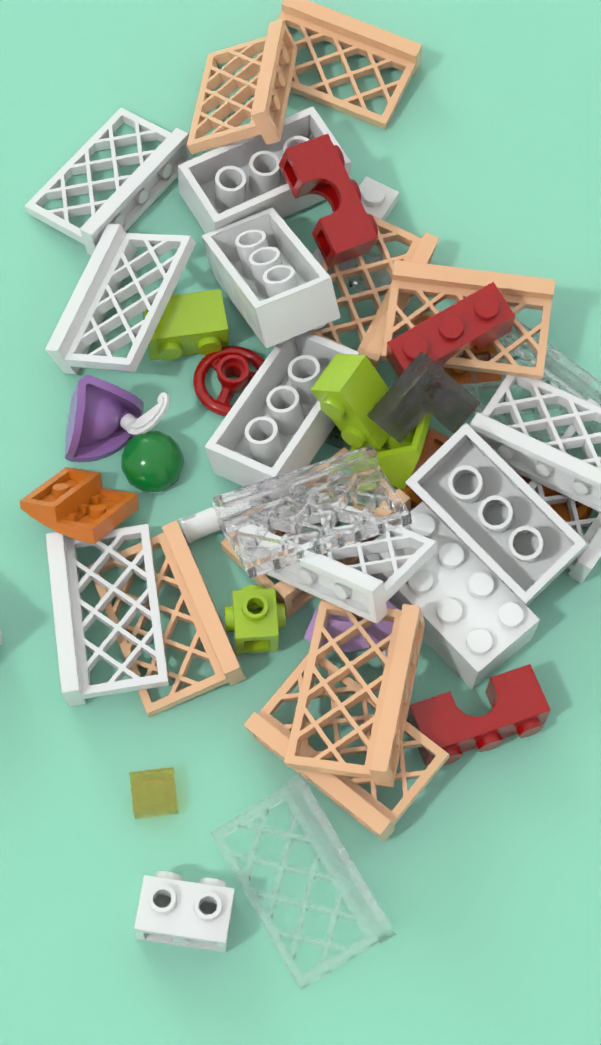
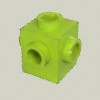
[224,585,286,654]

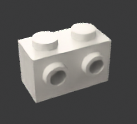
[134,871,234,953]

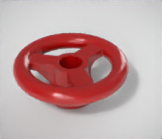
[193,346,265,417]

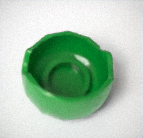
[121,431,184,492]

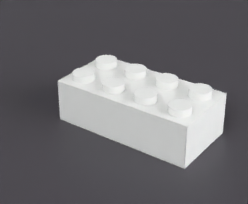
[178,106,351,234]
[201,207,341,348]
[205,332,360,504]
[405,423,588,606]
[359,502,540,690]

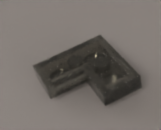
[367,351,481,444]

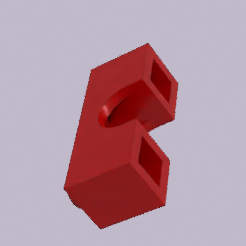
[279,134,378,268]
[386,282,515,391]
[406,664,551,766]

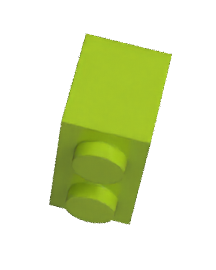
[143,289,229,361]
[311,353,406,449]

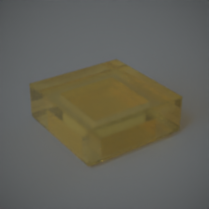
[129,767,178,819]

